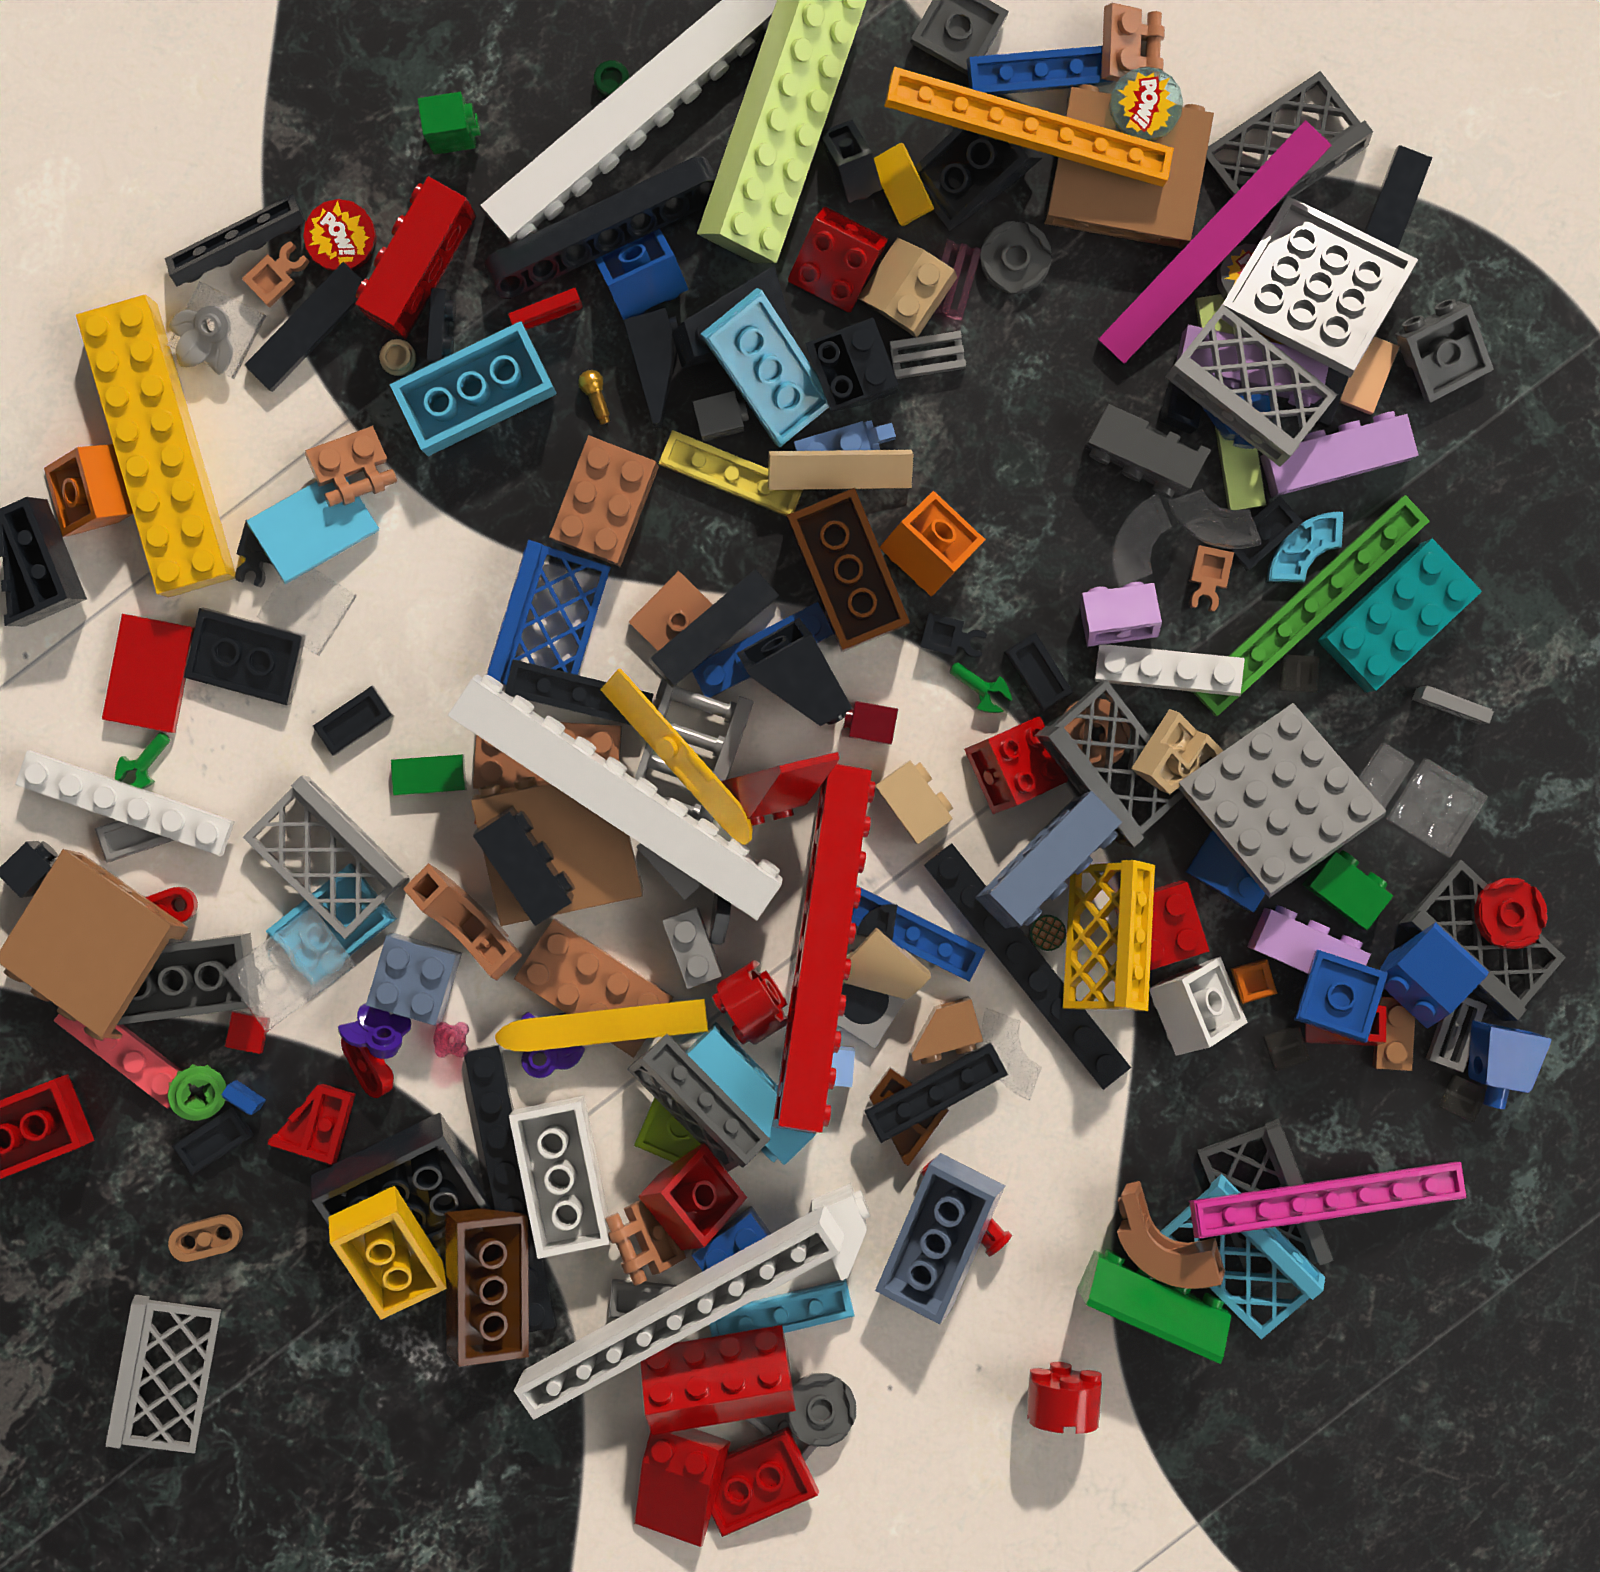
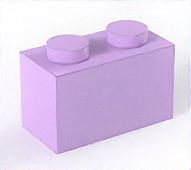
[1080,582,1162,647]

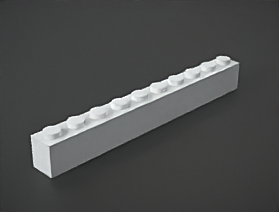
[481,0,777,244]
[447,674,782,920]
[514,1205,844,1420]

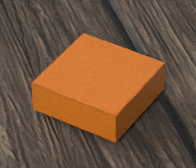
[1231,959,1277,1004]

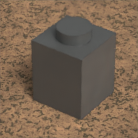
[693,391,749,442]

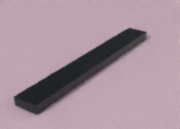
[1304,145,1433,428]

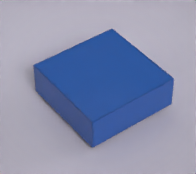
[221,1080,266,1115]

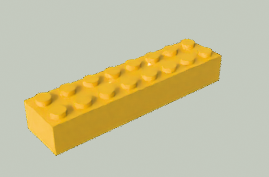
[76,294,236,598]

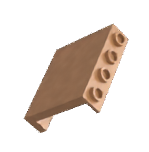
[1044,84,1214,249]
[471,776,643,926]
[0,849,189,1041]

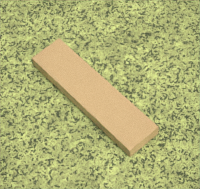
[768,450,914,490]

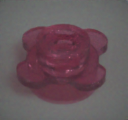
[433,1022,469,1058]

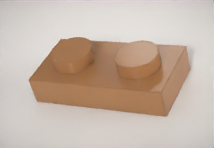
[1373,996,1415,1071]

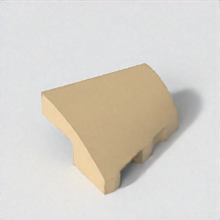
[1131,709,1223,794]
[843,928,931,1000]

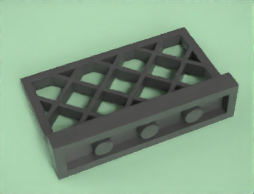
[1206,71,1373,215]
[1035,680,1184,847]
[1399,860,1566,1021]
[627,1034,770,1172]
[1198,1119,1333,1285]

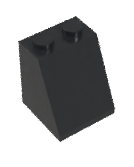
[737,618,852,726]

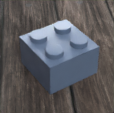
[366,933,462,1026]

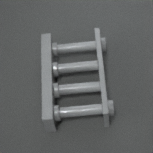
[634,678,754,823]

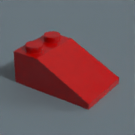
[721,752,840,826]
[634,1428,731,1547]

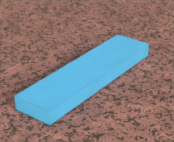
[709,1279,855,1337]

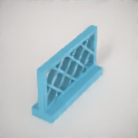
[1160,1174,1325,1339]

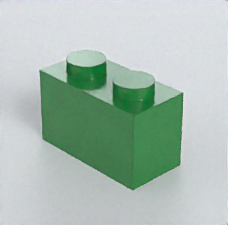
[417,92,481,155]
[1302,850,1393,930]

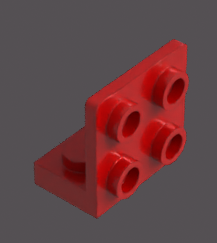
[788,207,888,312]
[964,716,1068,814]

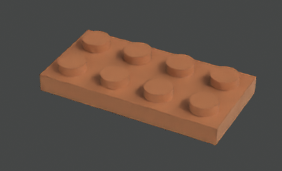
[473,722,622,789]
[514,918,674,1058]

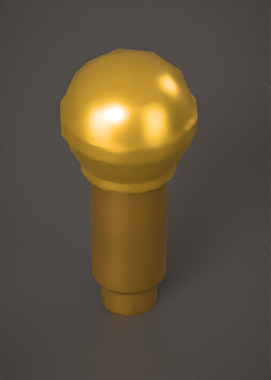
[578,370,610,425]

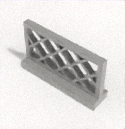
[1165,304,1338,467]
[243,776,410,939]
[105,1295,221,1454]

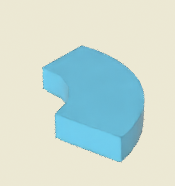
[1266,512,1343,583]

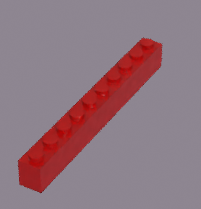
[772,764,876,1134]

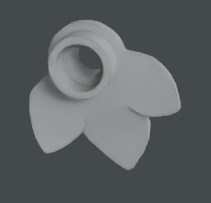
[169,306,233,375]

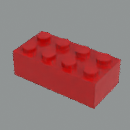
[355,176,476,340]
[0,1074,94,1179]
[640,1325,796,1435]

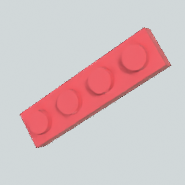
[54,1014,183,1109]

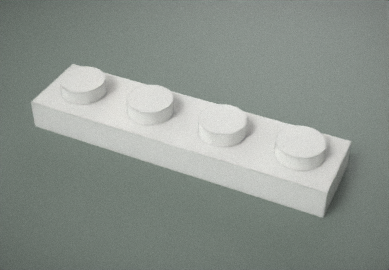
[1095,644,1245,696]

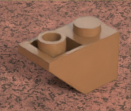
[910,996,983,1064]

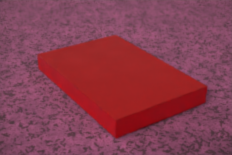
[102,614,195,733]
[711,1427,819,1537]

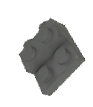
[1395,299,1494,403]

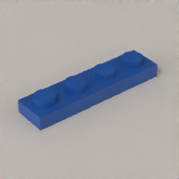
[966,46,1113,95]
[692,602,834,698]
[851,885,986,982]

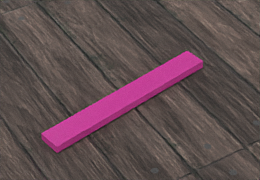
[1098,120,1332,364]
[1189,1162,1466,1238]

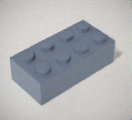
[975,791,1122,928]
[875,1153,1006,1325]

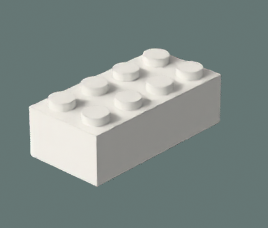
[509,1096,611,1259]

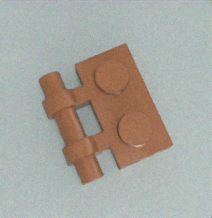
[1101,3,1165,84]
[305,426,397,507]
[605,1200,687,1286]

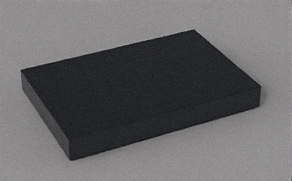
[184,607,306,705]

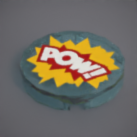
[1109,67,1183,142]

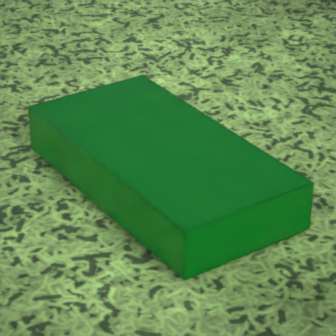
[391,754,467,795]

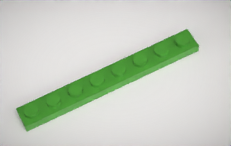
[1193,495,1430,716]

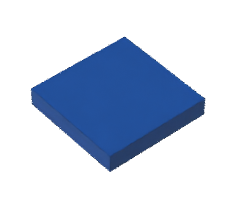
[1294,949,1388,1043]

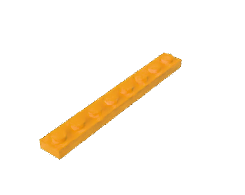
[884,67,1174,187]

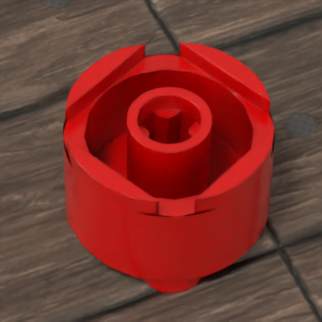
[712,960,788,1045]
[1027,1362,1102,1434]

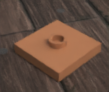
[629,571,713,651]

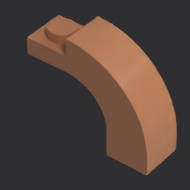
[403,863,522,981]
[1117,1181,1225,1289]

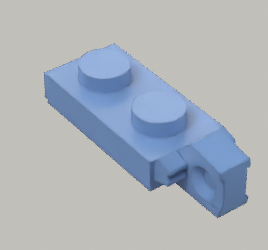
[794,420,896,451]

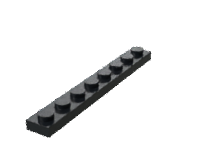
[924,843,1131,1090]
[464,1044,557,1333]

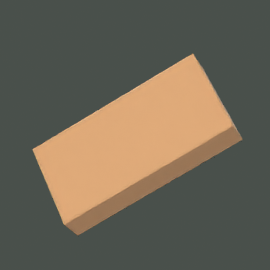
[1339,337,1400,415]

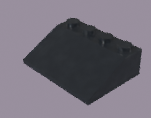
[311,1113,492,1243]

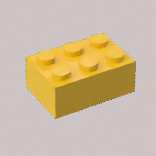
[328,1186,447,1320]

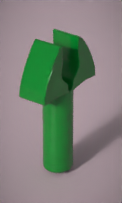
[950,662,1012,713]
[115,732,170,789]

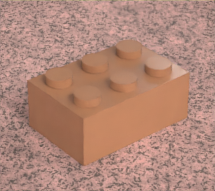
[549,435,659,567]

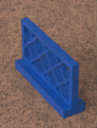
[486,540,611,685]

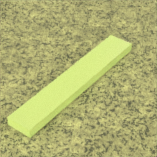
[1195,294,1266,512]

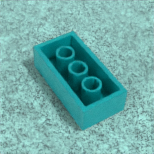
[1317,538,1482,693]

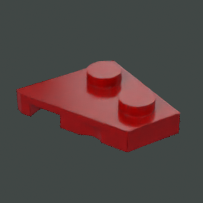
[268,1084,356,1165]

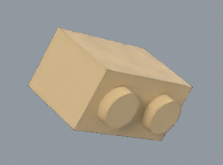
[875,760,954,844]

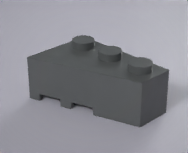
[1084,404,1211,499]

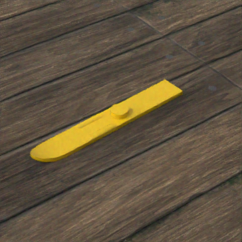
[600,668,752,845]
[495,999,708,1052]

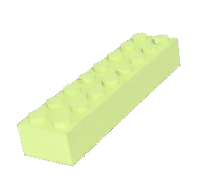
[697,0,867,263]

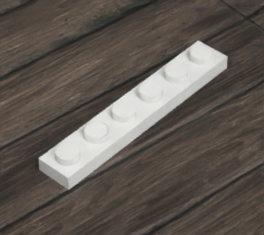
[15,751,235,856]

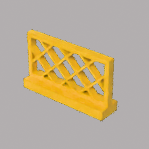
[1063,860,1155,1011]

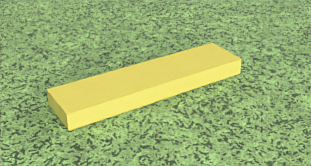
[659,430,803,516]

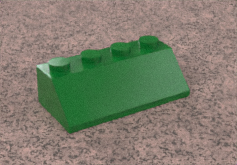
[1077,1249,1232,1364]

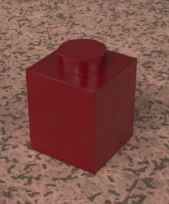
[843,701,898,745]

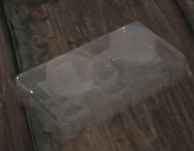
[1359,743,1415,809]

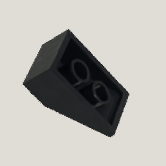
[915,127,1042,230]

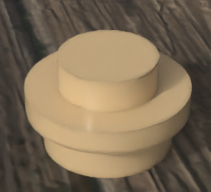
[379,339,416,376]

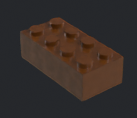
[787,488,910,652]

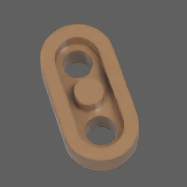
[168,1214,243,1262]

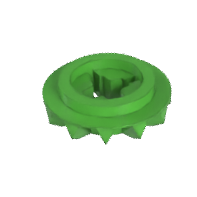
[167,1064,227,1121]

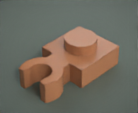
[242,241,309,308]
[1189,545,1234,612]

